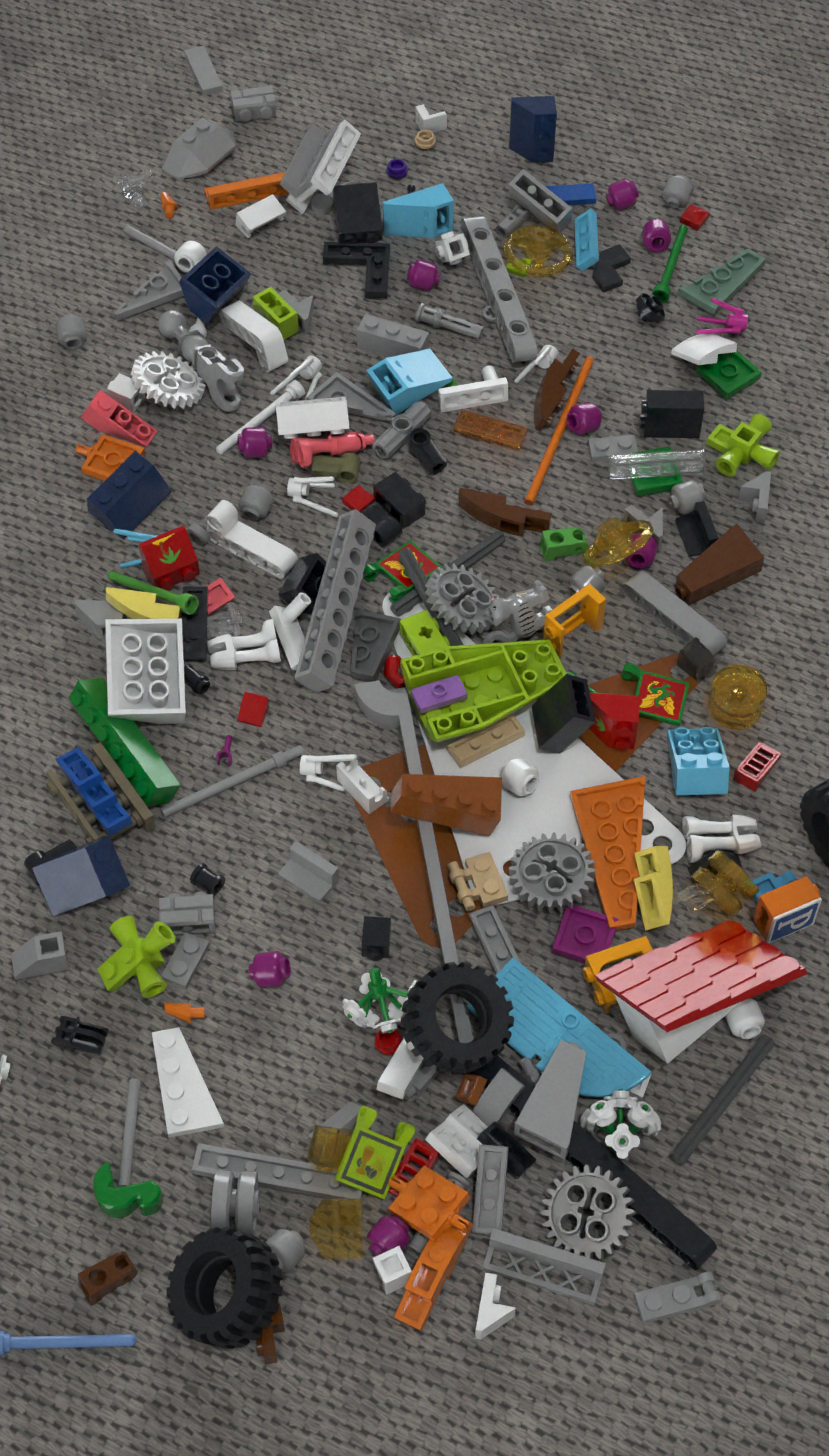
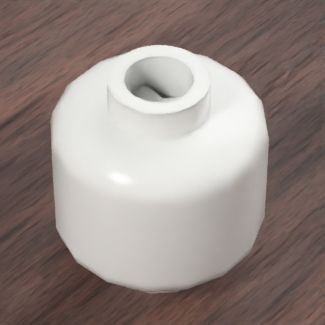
[174,241,207,273]
[501,758,539,796]
[725,998,765,1039]

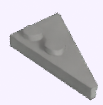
[115,260,184,321]
[306,372,396,422]

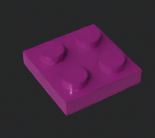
[552,905,619,969]

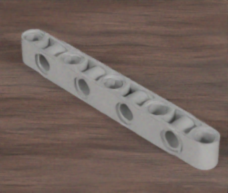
[461,216,537,362]

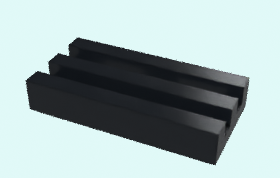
[477,1121,536,1178]

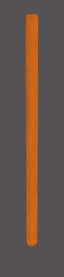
[524,356,594,506]

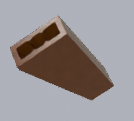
[675,524,765,606]

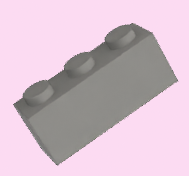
[508,169,572,234]
[357,314,429,357]

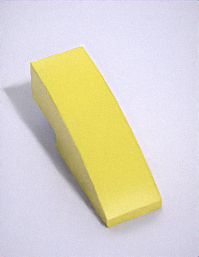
[106,587,180,619]
[634,846,673,931]

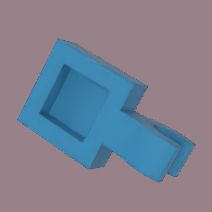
[747,871,797,904]

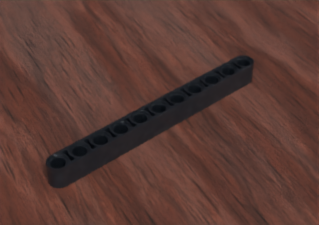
[466,1056,717,1270]

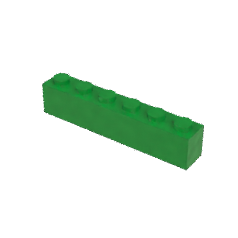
[68,678,181,806]

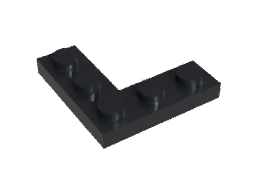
[323,242,390,298]
[182,586,209,661]

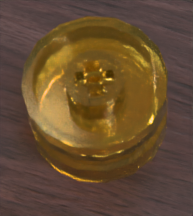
[708,664,767,730]
[691,850,759,918]

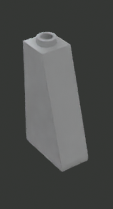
[514,1040,586,1160]

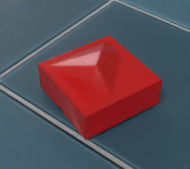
[679,204,710,231]

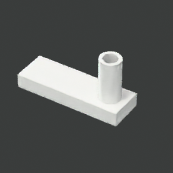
[438,366,508,412]
[269,593,311,670]
[376,1038,424,1100]

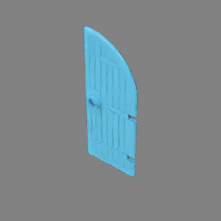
[466,957,652,1097]

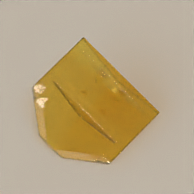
[310,1198,363,1259]

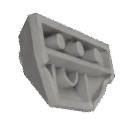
[162,118,236,181]

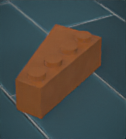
[391,774,502,837]

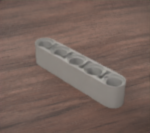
[621,570,727,660]

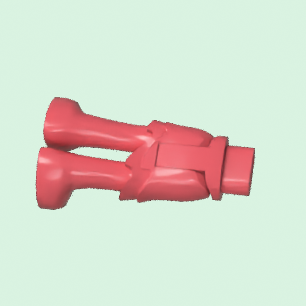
[290,432,375,468]

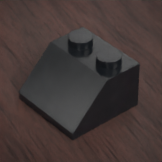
[278,553,326,616]

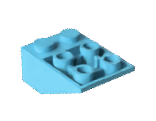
[382,183,454,238]
[366,348,453,415]
[667,727,730,795]

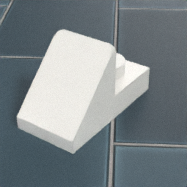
[475,1273,516,1340]

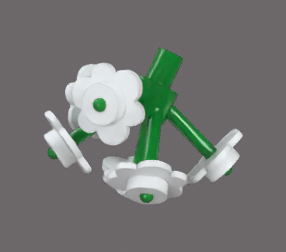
[342,968,417,1034]

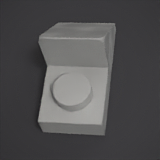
[278,290,314,335]
[738,471,771,523]
[623,504,663,550]

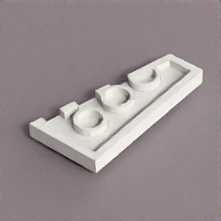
[152,1027,224,1138]

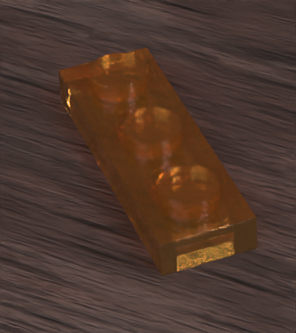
[454,409,527,451]

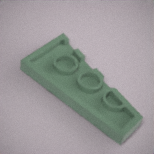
[678,249,766,315]

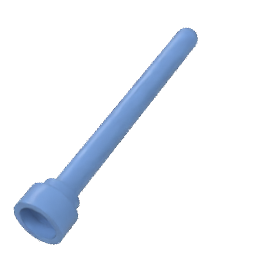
[0,1331,137,1356]

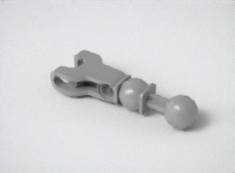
[158,310,244,411]

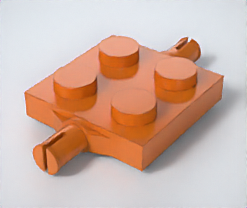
[75,434,145,481]
[388,1166,472,1242]

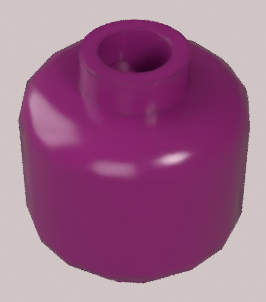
[605,178,639,211]
[641,219,671,252]
[406,259,441,291]
[567,402,602,435]
[237,427,272,458]
[624,533,658,569]
[249,951,291,988]
[367,1215,410,1256]

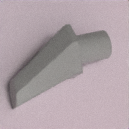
[519,1057,541,1086]

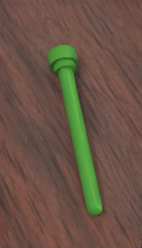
[108,571,199,615]

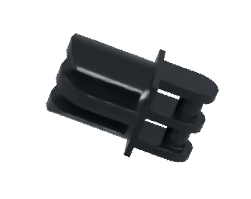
[51,1016,109,1055]

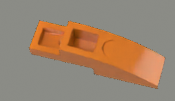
[394,1224,474,1332]

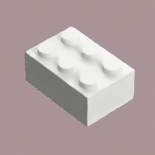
[276,396,349,439]

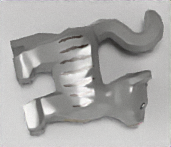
[484,580,553,644]

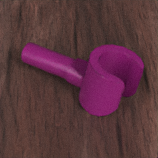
[216,735,233,766]

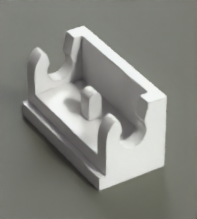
[236,194,286,238]
[336,759,389,814]

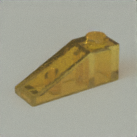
[307,1125,395,1172]

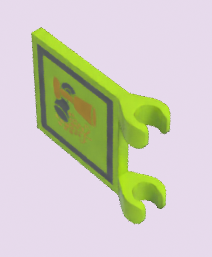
[334,1106,415,1199]

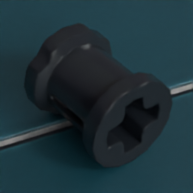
[190,863,225,897]

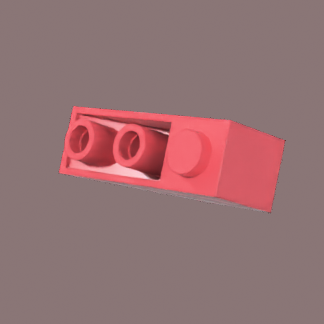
[80,390,157,448]

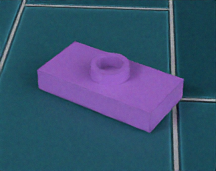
[411,675,468,714]

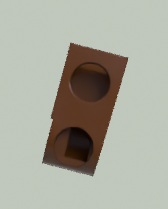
[78,1251,138,1306]

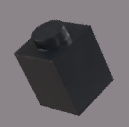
[362,916,391,961]

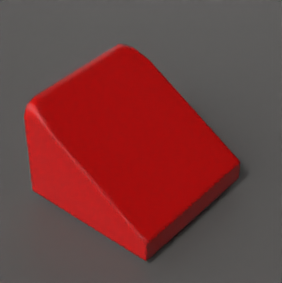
[237,692,269,727]

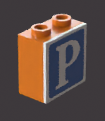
[753,876,822,944]

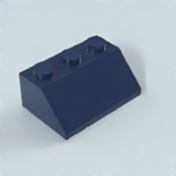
[509,96,557,163]
[179,246,251,324]
[87,451,172,540]

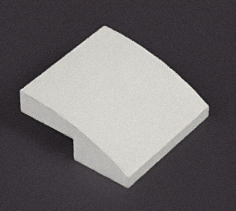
[671,334,737,365]
[425,1104,488,1179]

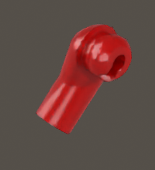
[384,655,406,688]

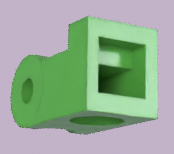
[539,527,589,562]

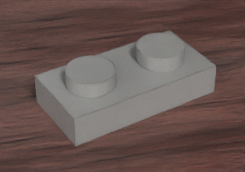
[588,435,638,462]
[161,932,210,990]

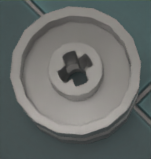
[211,1170,260,1236]

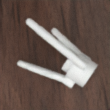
[514,345,559,383]
[270,356,322,400]
[287,476,338,517]
[300,754,357,791]

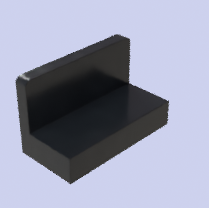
[675,501,719,557]

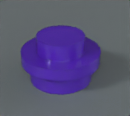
[386,159,408,179]

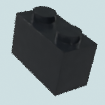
[373,472,426,529]

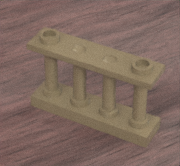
[46,742,156,843]

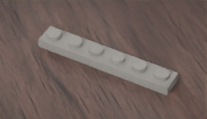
[191,1143,363,1204]

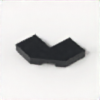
[592,244,631,293]

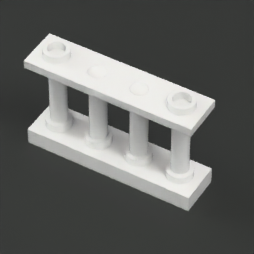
[286,120,361,214]

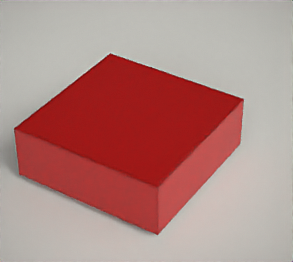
[342,485,376,512]

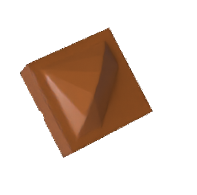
[455,1073,487,1106]

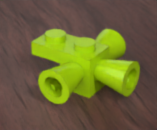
[706,414,780,477]
[97,916,175,998]

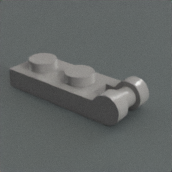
[634,1272,722,1324]

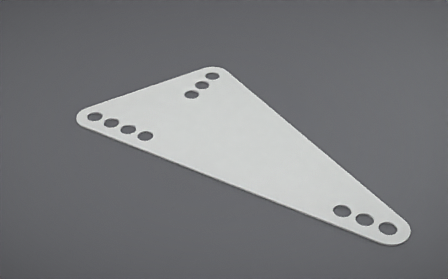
[383,593,686,905]

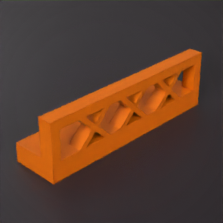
[204,172,289,210]

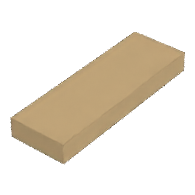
[447,713,525,768]

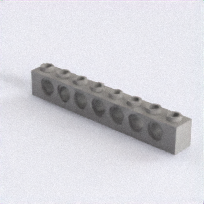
[294,509,376,693]

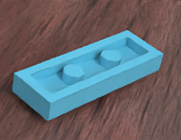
[574,208,599,271]

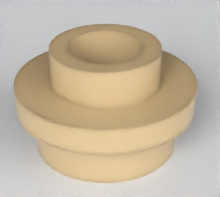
[415,129,436,149]

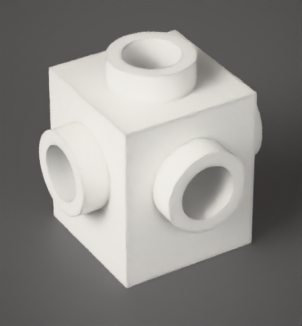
[435,231,470,265]

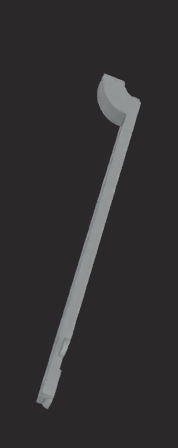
[354,680,473,1043]

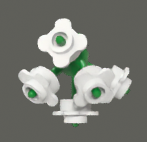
[580,1089,661,1159]

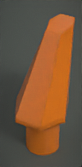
[160,192,178,219]
[164,1002,205,1023]

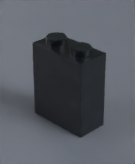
[333,182,383,243]
[639,390,704,438]
[532,674,595,754]

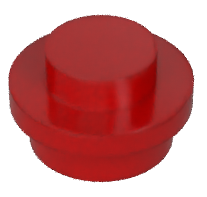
[375,1030,402,1055]

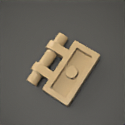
[448,852,508,911]

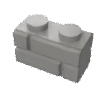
[230,86,277,122]
[159,892,215,935]

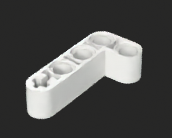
[219,300,288,373]
[206,500,298,579]

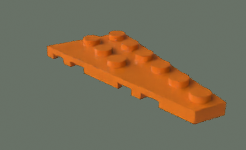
[570,776,646,931]

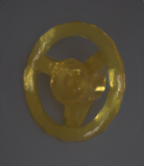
[504,225,573,276]
[584,517,654,568]

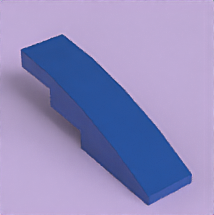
[56,747,133,836]

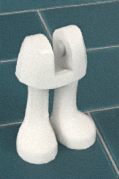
[207,619,281,670]
[682,814,762,863]

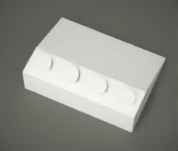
[105,619,186,724]

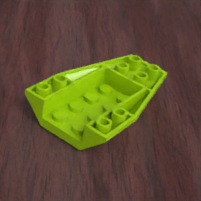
[400,639,567,742]

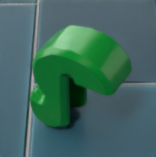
[93,1162,163,1218]

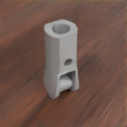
[496,205,530,239]

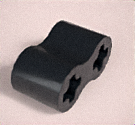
[360,502,403,547]

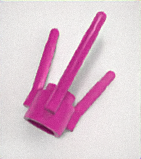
[696,298,748,334]

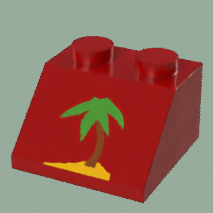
[139,525,200,590]
[589,693,640,750]

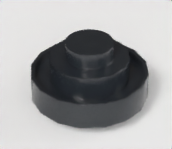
[636,293,665,323]

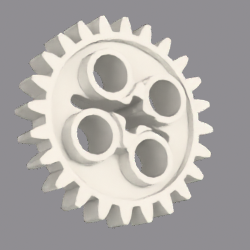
[130,351,206,409]

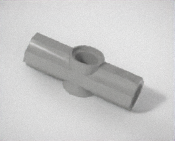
[372,401,431,460]

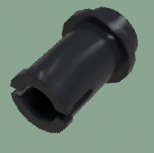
[184,664,210,694]

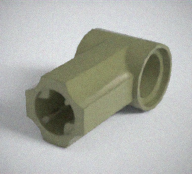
[312,453,361,484]

